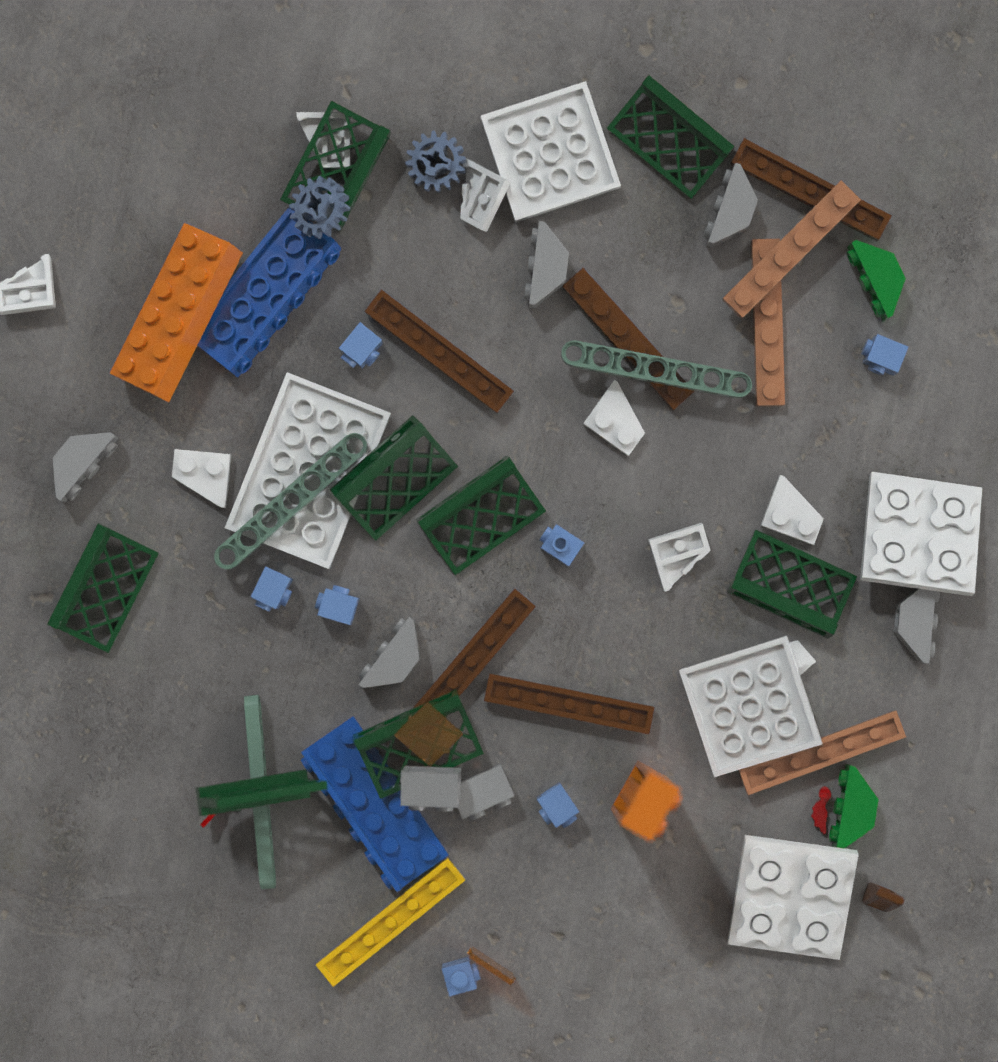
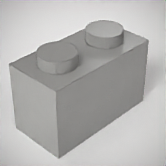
[458,764,515,821]
[401,766,461,812]

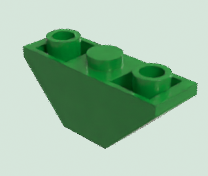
[846,240,906,321]
[829,764,879,849]

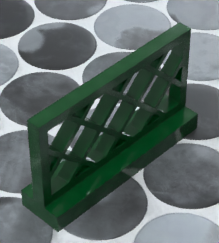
[607,75,735,199]
[280,101,391,232]
[330,415,458,541]
[416,455,546,575]
[47,523,159,653]
[727,530,857,639]
[353,690,484,799]
[195,769,328,816]

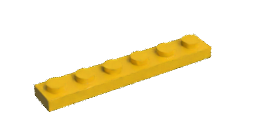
[316,857,465,987]

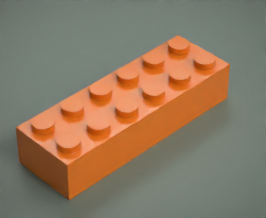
[110,223,243,403]
[611,761,682,842]

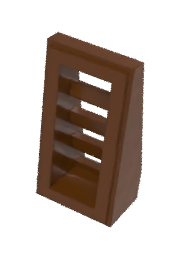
[862,882,905,912]

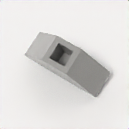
[703,163,758,248]
[524,221,569,308]
[53,432,119,502]
[893,588,940,663]
[358,617,420,688]

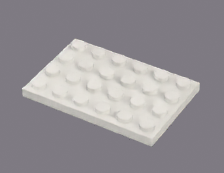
[225,372,391,569]

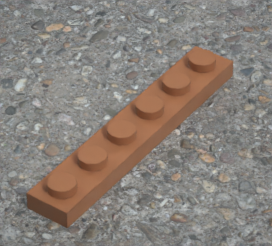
[722,180,861,319]
[751,239,785,406]
[738,710,906,795]

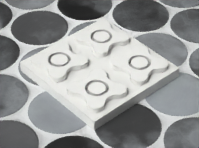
[480,81,621,223]
[860,472,982,596]
[679,636,823,777]
[727,835,859,960]

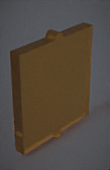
[395,702,463,767]
[467,946,516,985]

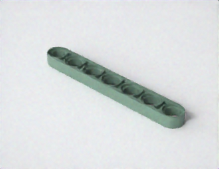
[561,340,752,398]
[214,433,368,570]
[244,695,276,890]

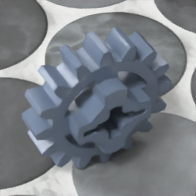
[405,131,467,193]
[289,176,350,239]

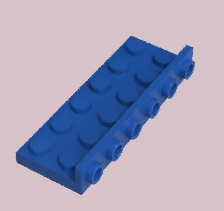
[197,207,342,377]
[301,716,449,892]

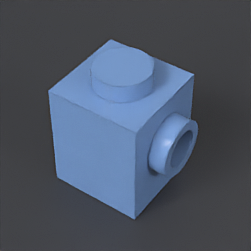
[339,323,383,369]
[861,334,908,376]
[539,524,584,567]
[251,566,293,612]
[315,585,360,625]
[536,782,579,828]
[442,956,481,996]

